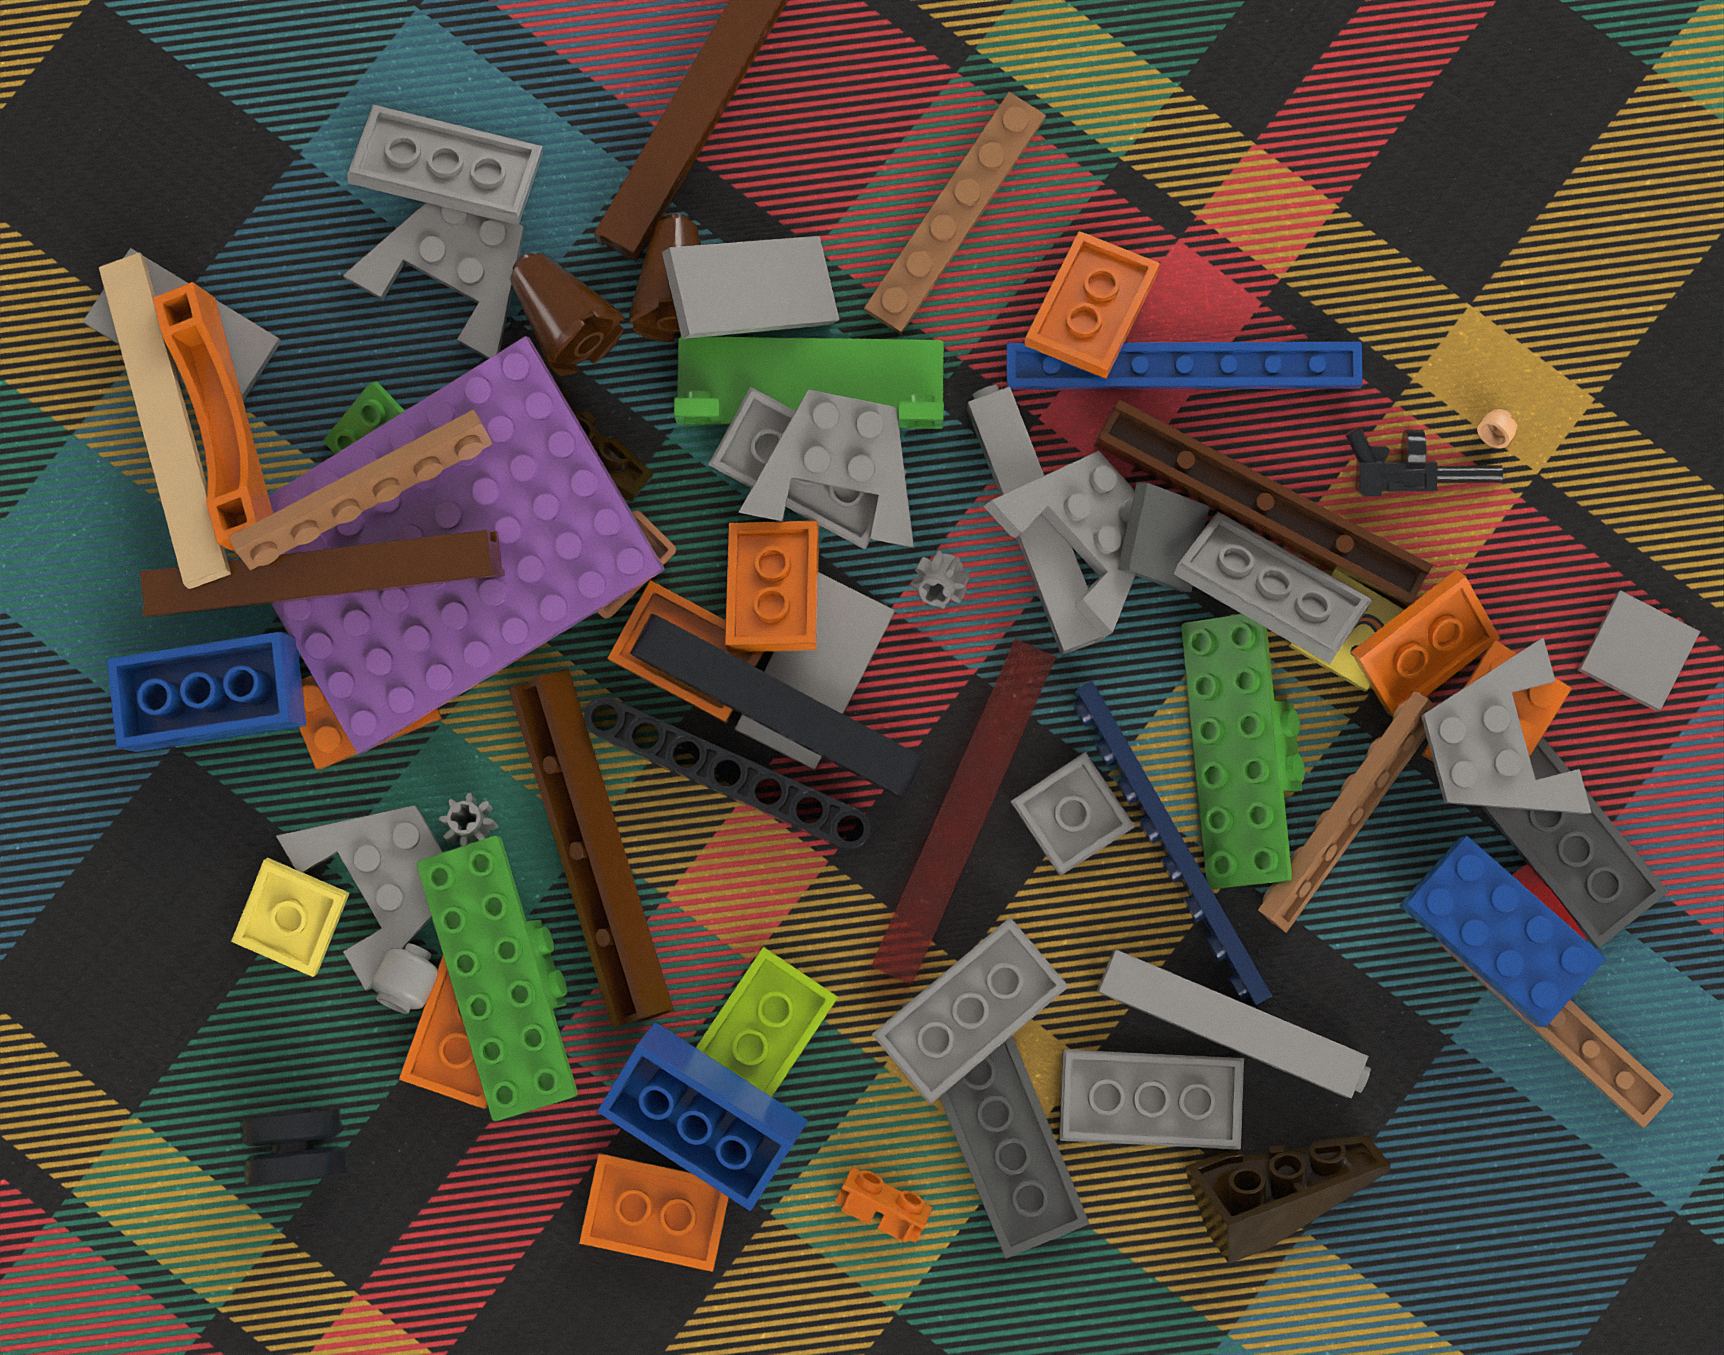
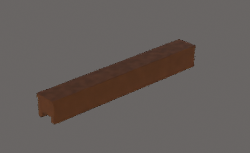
[594,0,789,263]
[1094,400,1433,610]
[140,530,505,617]
[508,668,674,1028]

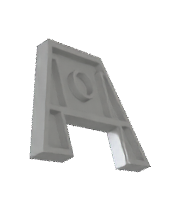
[343,203,525,359]
[739,389,914,548]
[983,451,1135,637]
[1421,637,1592,814]
[276,805,444,991]

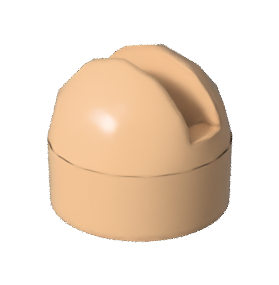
[1477,409,1517,448]

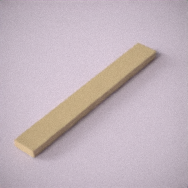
[99,252,231,589]

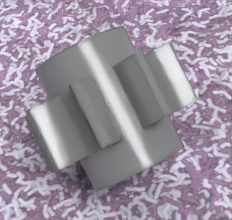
[912,551,971,609]
[439,793,498,847]

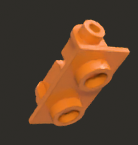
[835,1167,933,1243]

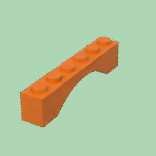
[152,282,273,553]

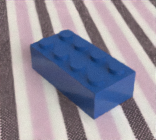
[107,632,307,752]
[1399,836,1606,1027]
[597,1022,808,1211]

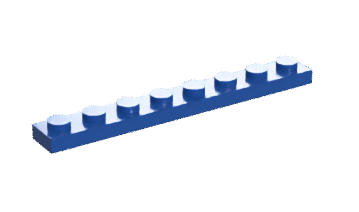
[1006,342,1362,390]

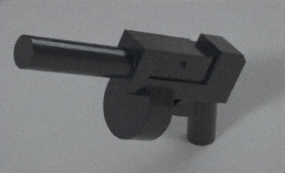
[1345,427,1503,496]

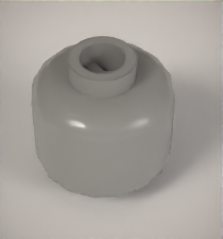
[372,943,438,1014]

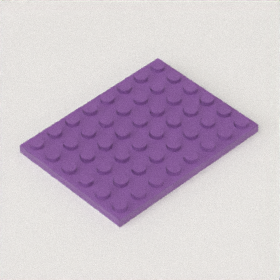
[269,336,665,754]

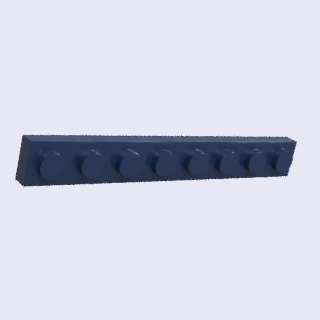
[1072,681,1272,1005]

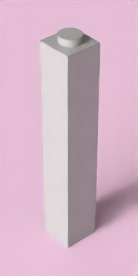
[967,385,1105,656]
[1096,950,1371,1098]

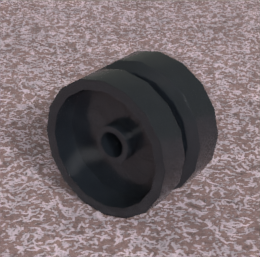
[239,1107,347,1184]

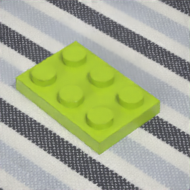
[696,947,838,1097]

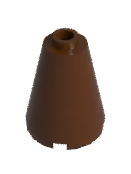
[629,214,708,342]
[510,253,625,376]

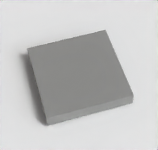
[1577,590,1700,712]
[1010,752,1135,876]

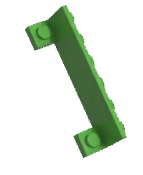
[674,336,944,429]

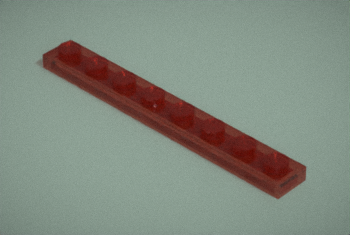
[871,639,1056,985]

